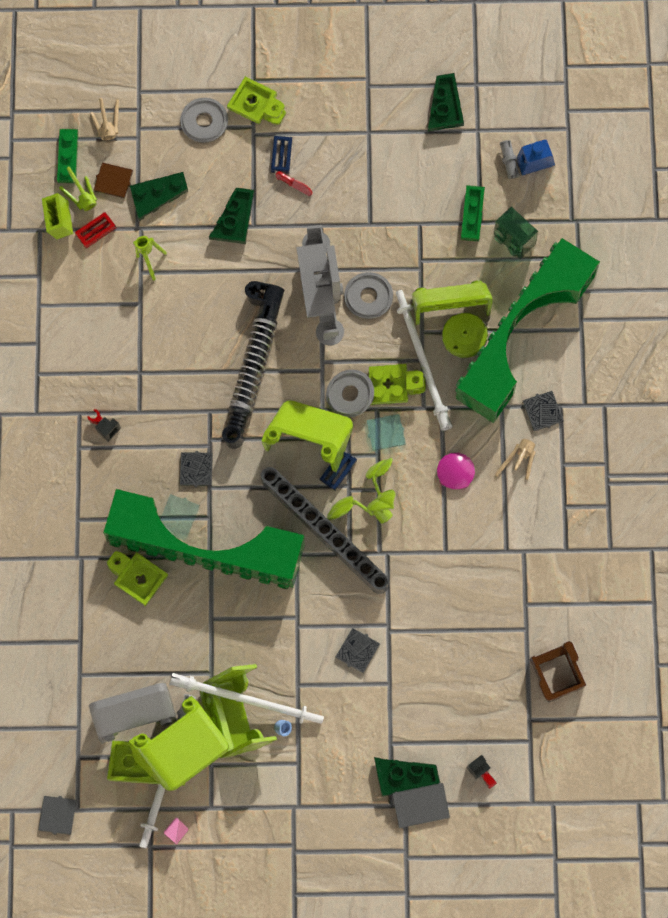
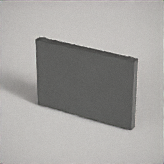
[392,783,450,828]

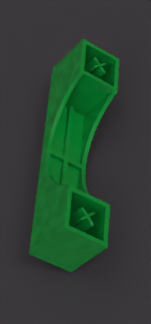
[455,238,600,423]
[103,489,305,589]

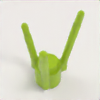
[59,167,97,211]
[133,236,167,281]

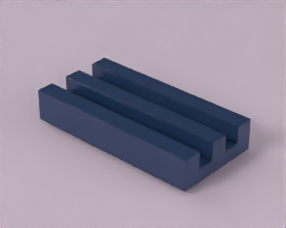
[271,136,293,174]
[320,452,357,491]

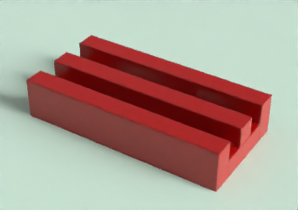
[75,212,116,249]

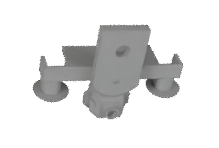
[296,225,344,346]

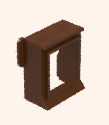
[530,641,586,703]

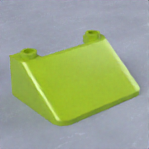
[412,280,493,325]
[261,400,353,472]
[129,696,229,791]

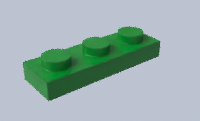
[57,129,79,183]
[461,185,485,242]

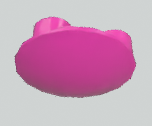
[437,453,475,490]

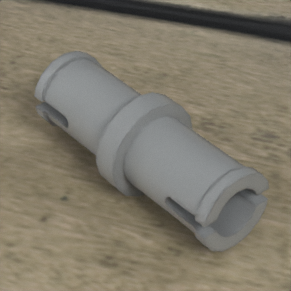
[499,140,520,179]

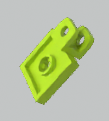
[227,76,286,125]
[369,364,426,405]
[107,551,168,607]

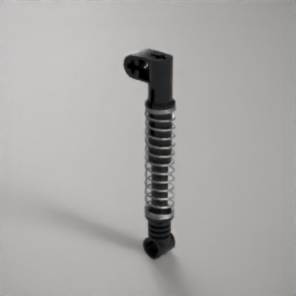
[222,281,285,449]

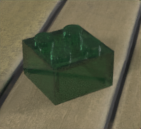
[494,206,538,259]

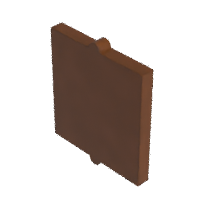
[94,162,133,199]

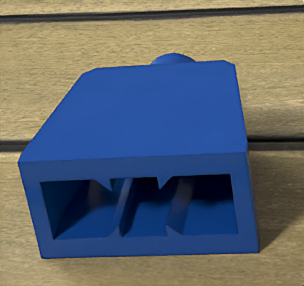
[516,140,555,176]

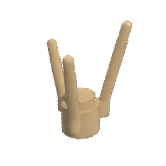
[90,98,119,141]
[495,439,536,480]

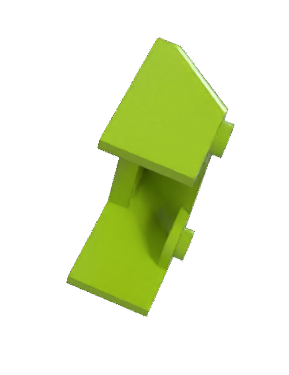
[200,664,277,758]

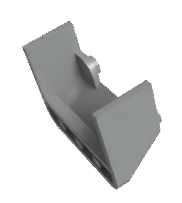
[88,683,177,744]

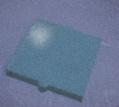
[367,414,406,451]
[160,494,200,536]

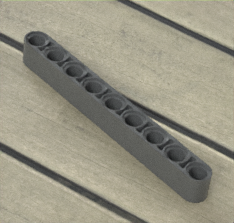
[261,467,389,594]

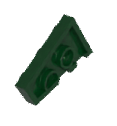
[428,73,464,132]
[130,172,188,221]
[209,188,254,244]
[374,757,440,797]

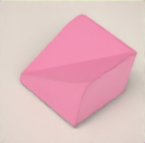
[164,818,188,845]

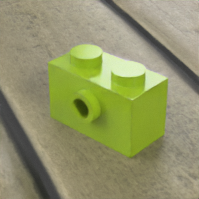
[42,193,73,240]

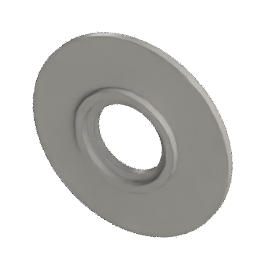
[180,98,228,143]
[344,272,393,319]
[326,370,374,418]

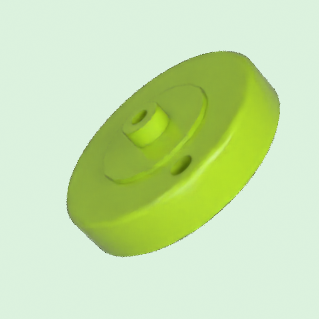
[442,313,488,358]

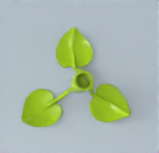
[327,458,395,524]

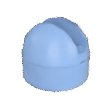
[274,720,292,736]

